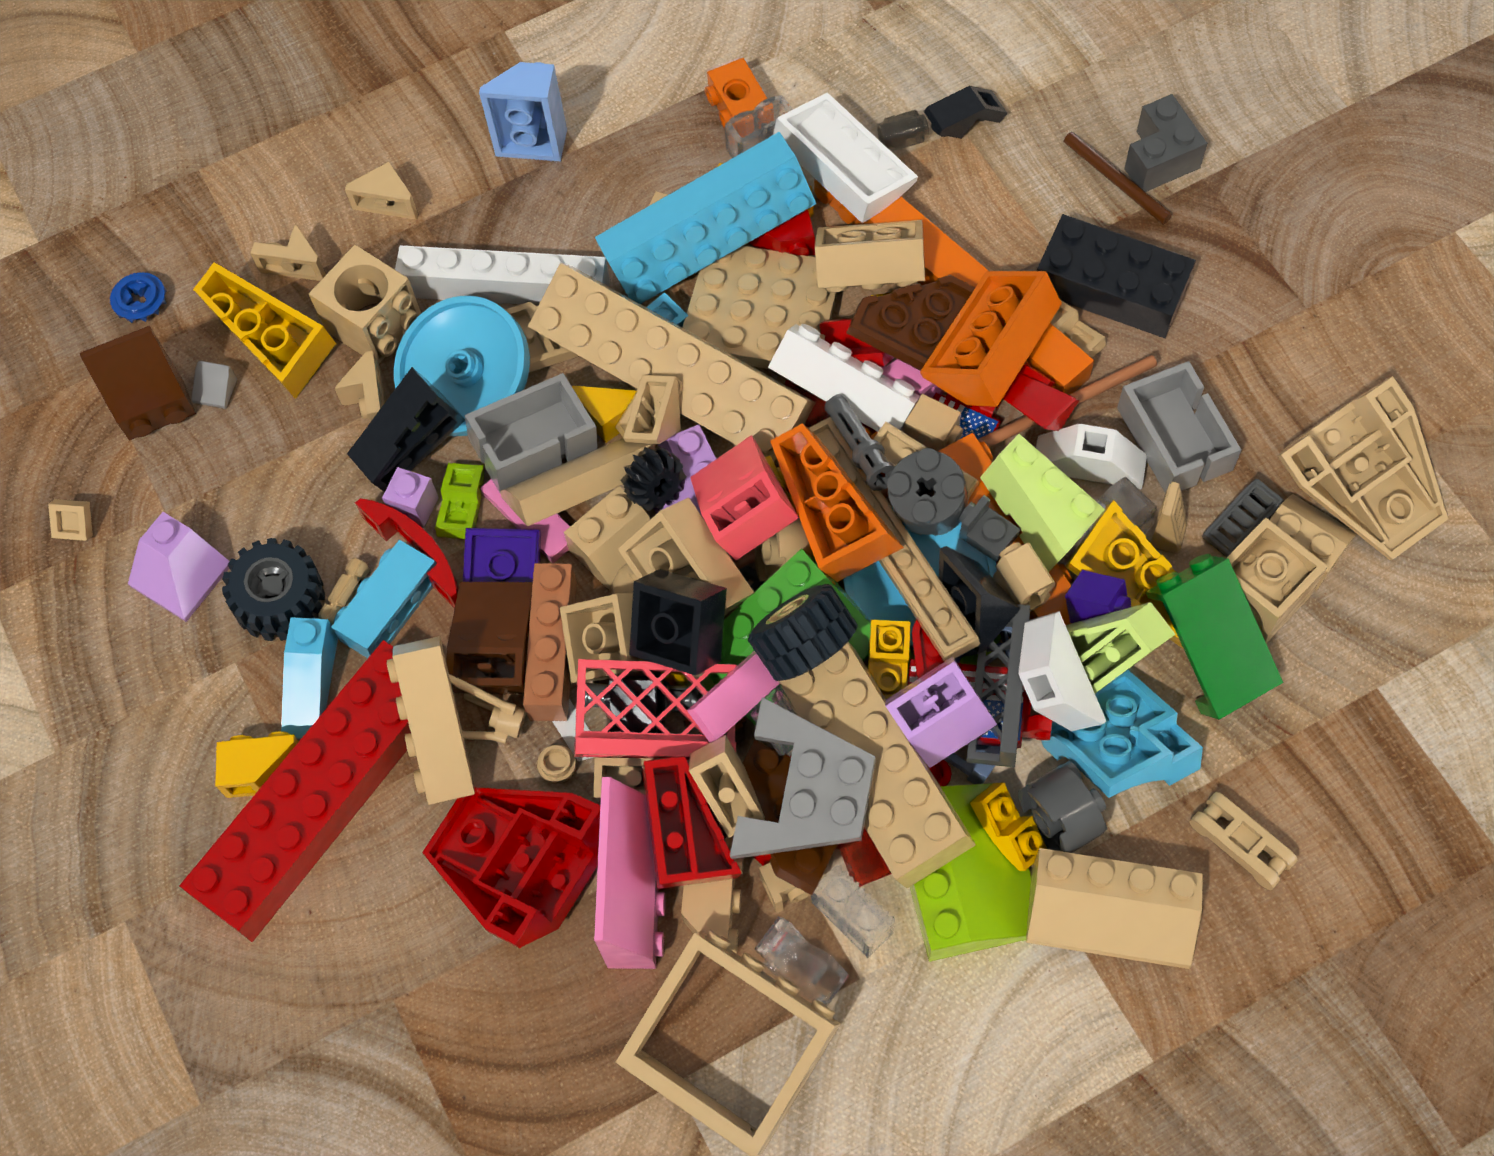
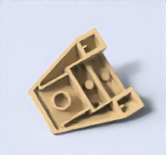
[1278,376,1449,560]

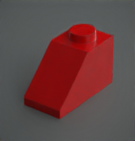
[749,209,815,256]

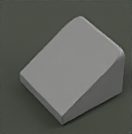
[191,361,237,409]

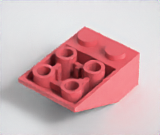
[690,435,799,560]

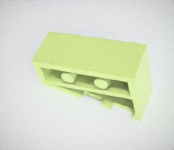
[1066,602,1176,694]

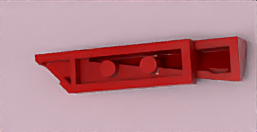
[1002,362,1079,431]

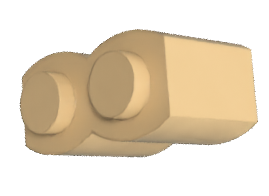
[993,542,1056,612]

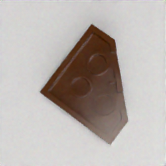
[846,275,975,371]
[742,739,837,895]

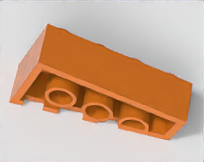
[770,423,904,582]

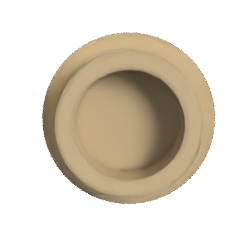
[537,745,576,783]

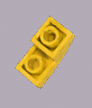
[868,619,910,699]
[970,782,1047,871]

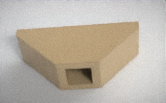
[681,837,744,954]

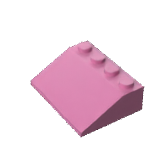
[594,777,665,969]

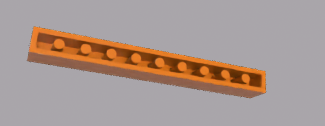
[814,178,1094,394]

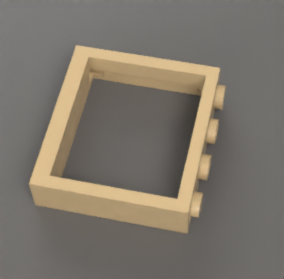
[615,930,841,1156]

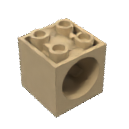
[309,245,421,364]
[1227,518,1328,643]

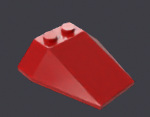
[422,787,601,948]

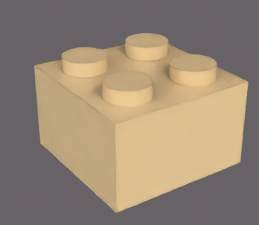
[560,593,650,683]

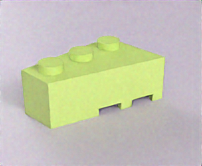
[980,434,1105,572]

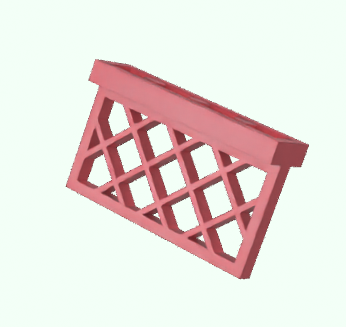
[574,659,736,760]

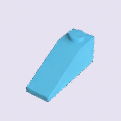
[281,617,338,741]

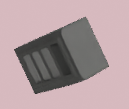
[1202,478,1284,557]

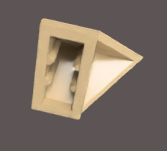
[616,375,681,444]

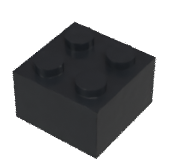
[629,569,727,676]

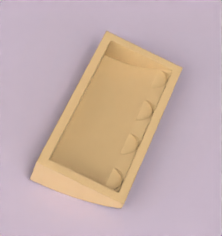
[500,438,655,526]

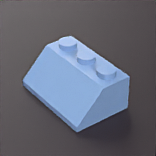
[479,62,567,162]

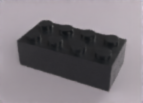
[1037,214,1196,339]

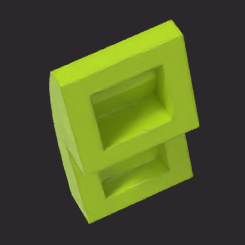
[435,463,484,539]

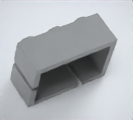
[1117,361,1241,493]
[465,373,597,493]

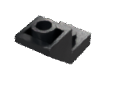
[924,86,1007,139]

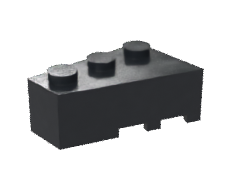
[347,367,465,492]

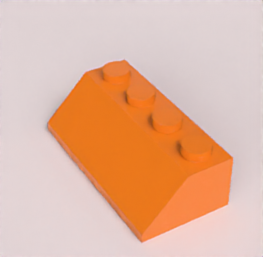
[920,271,1062,407]

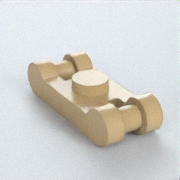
[1189,792,1298,890]

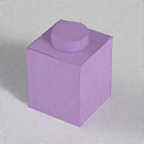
[382,467,439,528]

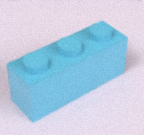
[331,540,436,658]

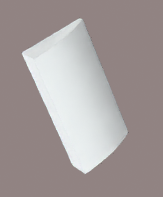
[773,93,918,223]

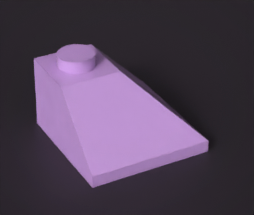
[128,512,230,622]

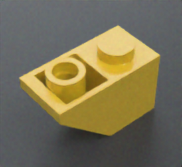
[215,732,299,798]

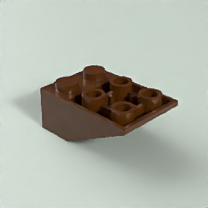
[446,582,533,694]

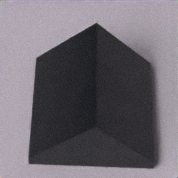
[939,546,1020,653]

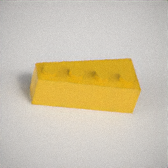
[193,262,336,399]
[1065,500,1184,649]

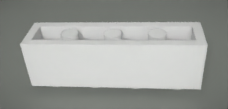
[768,324,920,432]

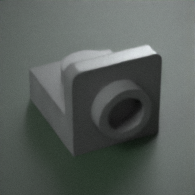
[959,495,1020,563]

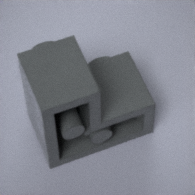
[1124,94,1208,192]

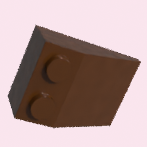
[80,326,196,440]

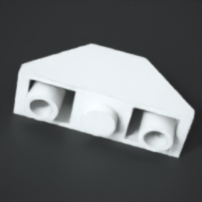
[1036,424,1147,490]
[1018,611,1106,731]

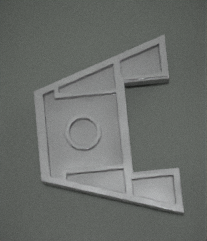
[730,697,876,859]

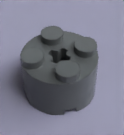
[887,448,968,536]
[1018,761,1107,853]

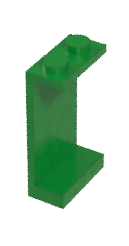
[1146,554,1284,720]

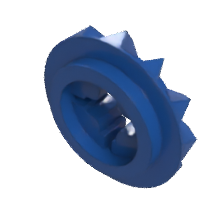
[110,272,167,323]

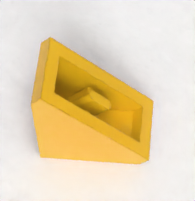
[572,386,637,443]

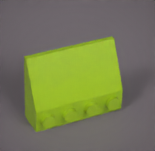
[910,783,1031,962]

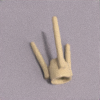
[449,674,526,744]

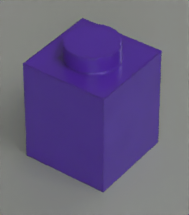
[1065,570,1131,623]

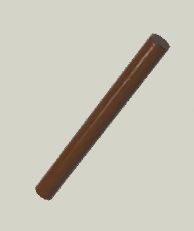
[1064,132,1172,225]

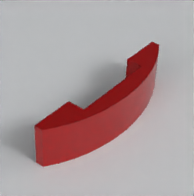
[355,498,459,609]

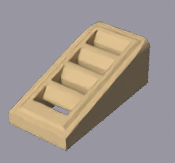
[1151,482,1187,553]

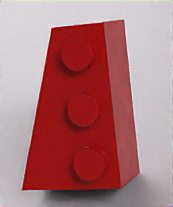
[642,756,742,889]

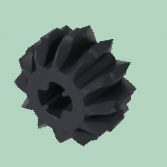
[620,446,687,511]

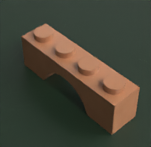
[523,563,577,721]

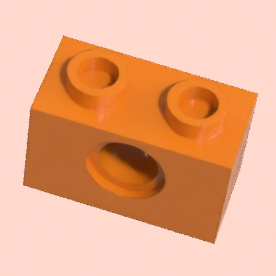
[705,58,772,141]

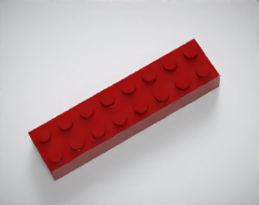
[179,640,411,942]

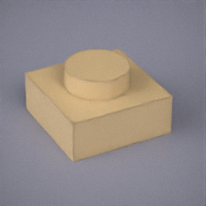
[48,499,93,541]

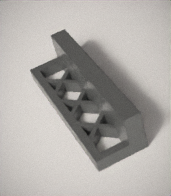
[967,604,1030,767]

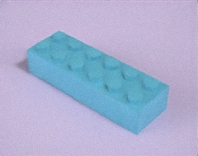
[595,132,816,304]

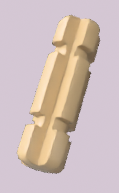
[318,558,370,625]

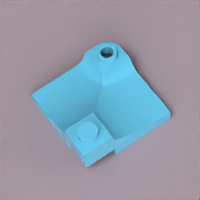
[1041,670,1203,798]

